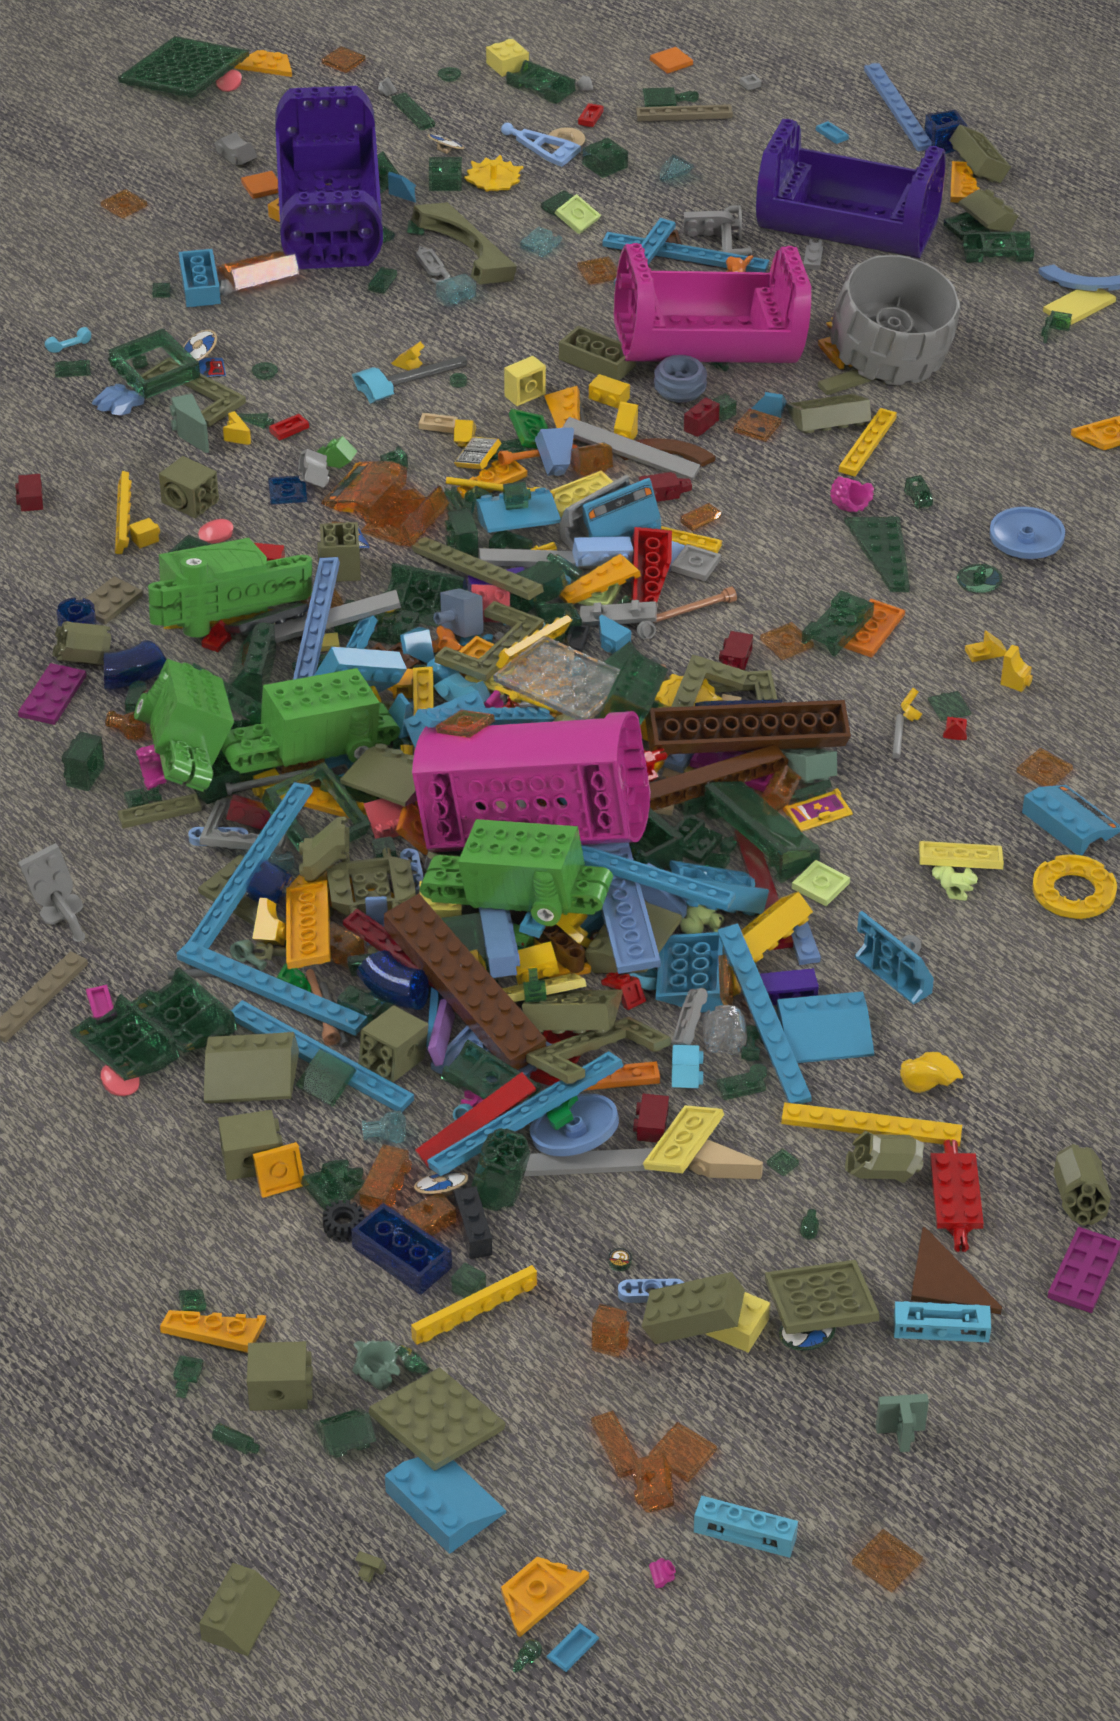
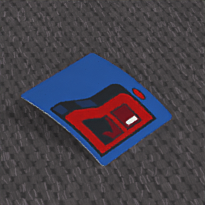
[193,358,226,377]

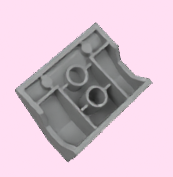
[559,475,630,550]

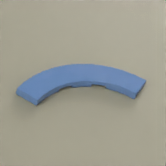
[1039,264,1120,291]

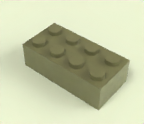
[949,124,1011,183]
[559,325,636,381]
[642,1272,745,1344]

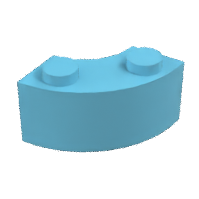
[352,367,394,404]
[433,672,491,702]
[672,1045,703,1088]

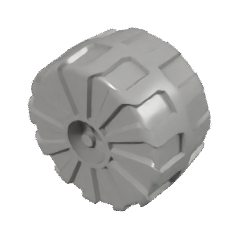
[830,255,960,385]

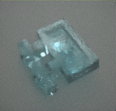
[520,226,562,257]

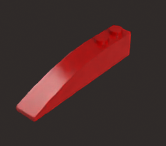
[631,527,672,603]

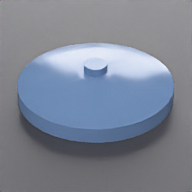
[990,507,1065,559]
[530,1093,619,1156]

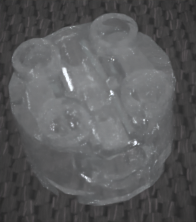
[702,1005,747,1055]

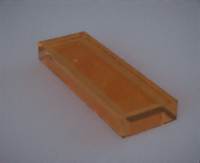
[591,1411,642,1478]

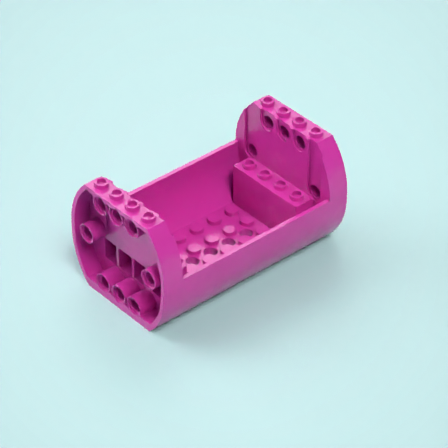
[614,243,811,363]
[412,711,651,853]

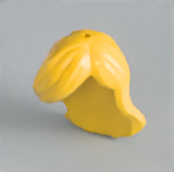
[900,1052,963,1093]

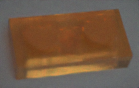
[680,503,721,531]

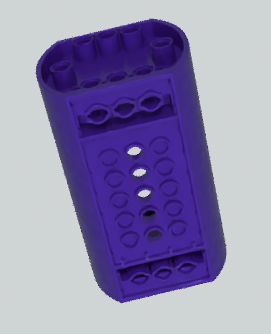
[275,86,383,269]
[756,119,946,258]

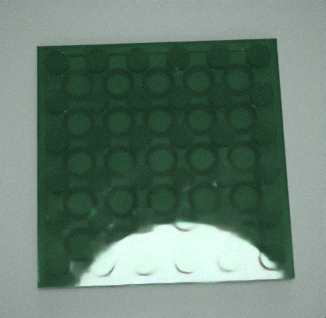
[118,36,249,98]

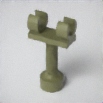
[254,942,286,960]

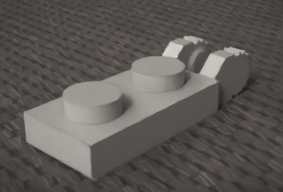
[672,988,708,1045]

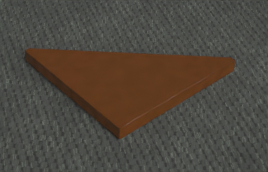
[911,1227,1002,1315]

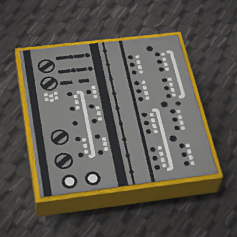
[454,437,501,469]

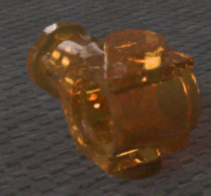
[105,710,146,741]

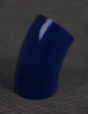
[104,640,166,689]
[357,950,429,1010]

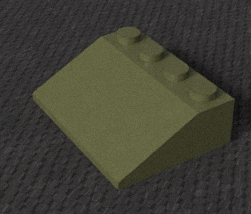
[786,393,871,433]
[340,744,417,807]
[585,902,683,973]
[522,990,623,1034]
[204,1032,299,1103]

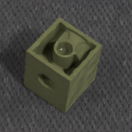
[159,456,219,518]
[317,522,361,582]
[358,1005,429,1082]
[218,1110,283,1181]
[247,1341,313,1411]

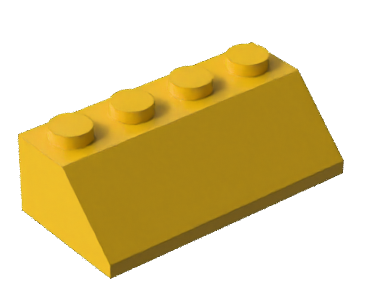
[741,891,813,963]

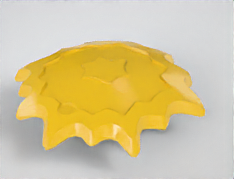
[464,155,523,192]
[651,674,724,708]

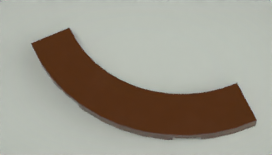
[617,438,716,467]

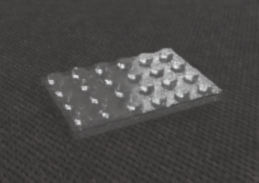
[493,636,636,720]

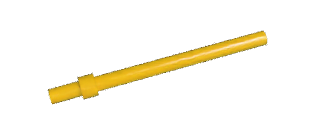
[446,477,556,499]

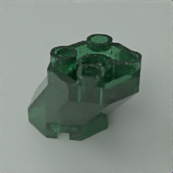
[510,561,568,613]
[471,1128,530,1211]

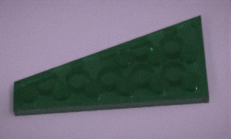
[844,516,910,592]

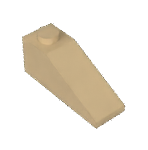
[689,1139,763,1179]

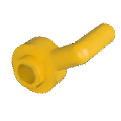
[901,687,922,722]

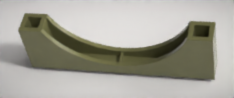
[411,202,517,285]

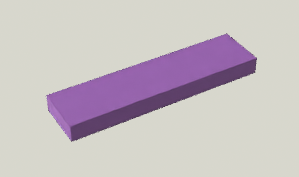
[428,999,455,1066]

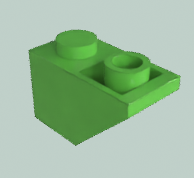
[317,436,357,469]

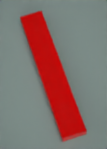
[415,1072,536,1169]

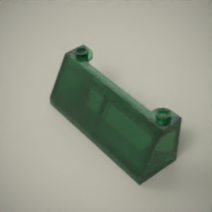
[704,781,820,883]

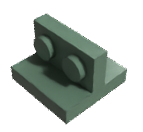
[876,1394,929,1452]

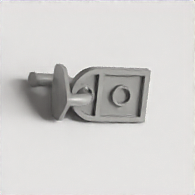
[684,205,752,256]
[18,843,85,942]

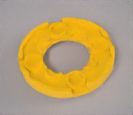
[1032,855,1117,919]

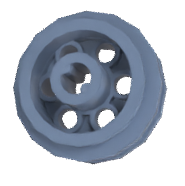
[654,355,707,403]

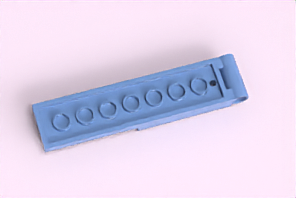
[589,843,661,974]

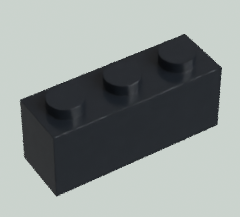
[454,1186,492,1259]

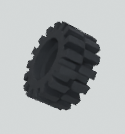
[323,1200,365,1242]

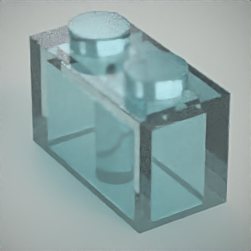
[436,273,476,307]

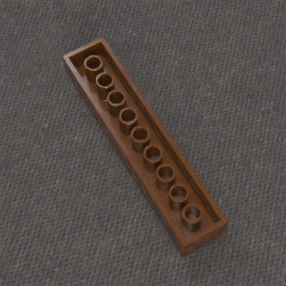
[645,700,851,754]
[384,894,546,1075]

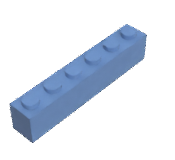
[478,907,520,978]

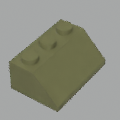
[958,189,1019,233]
[199,1563,281,1656]

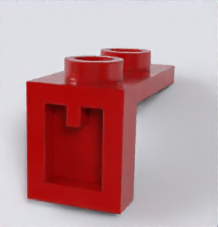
[601,972,646,1010]

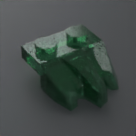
[301,1159,366,1211]

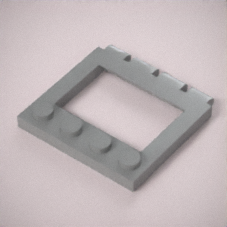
[200,798,295,854]

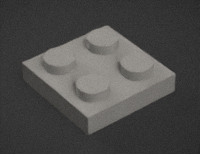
[671,544,721,581]

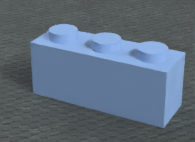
[572,537,634,566]

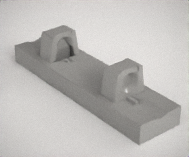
[580,600,657,626]

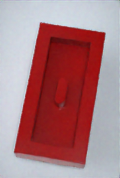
[578,103,604,127]
[269,414,309,441]

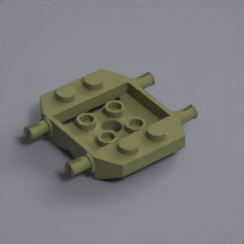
[327,848,416,916]

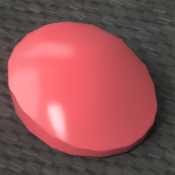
[216,69,242,92]
[198,519,233,543]
[101,1061,139,1096]

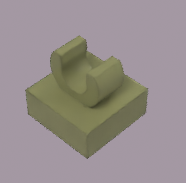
[355,1551,386,1583]

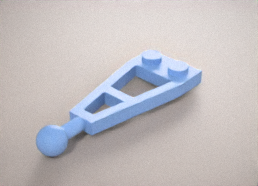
[501,123,581,167]

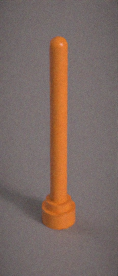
[498,444,578,466]

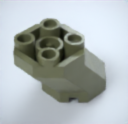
[52,621,111,666]
[299,817,350,881]
[845,1131,924,1183]
[1053,1144,1111,1225]

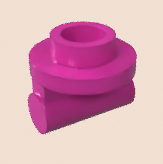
[484,690,504,708]
[649,1558,676,1588]

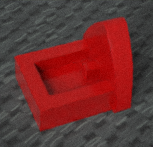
[201,620,232,652]
[943,717,967,740]

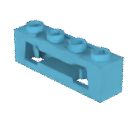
[894,1301,991,1342]
[694,1495,798,1558]

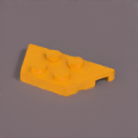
[234,50,292,77]
[1071,416,1120,450]
[501,1557,589,1637]

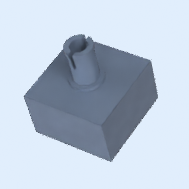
[433,588,483,637]

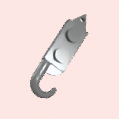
[416,246,451,285]

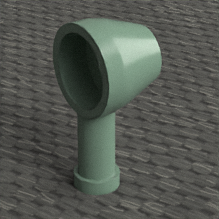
[230,939,267,971]

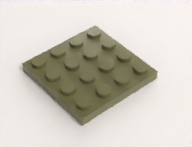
[765,1260,879,1334]
[368,1367,506,1471]

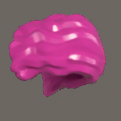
[830,476,874,512]
[136,745,167,790]

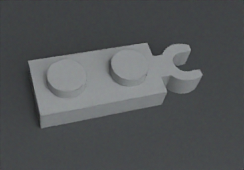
[803,239,823,270]

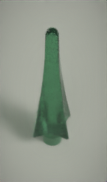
[237,413,274,429]

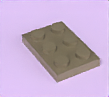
[76,576,143,625]

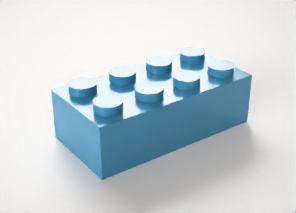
[179,249,221,307]

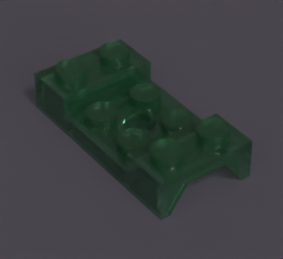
[506,60,576,104]
[962,231,1035,263]
[801,590,874,657]
[334,599,420,645]
[441,1039,541,1111]

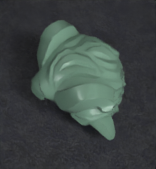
[352,1340,400,1391]

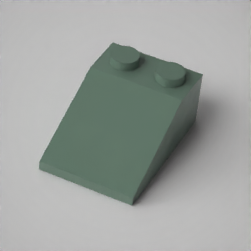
[169,394,209,453]
[780,748,837,783]

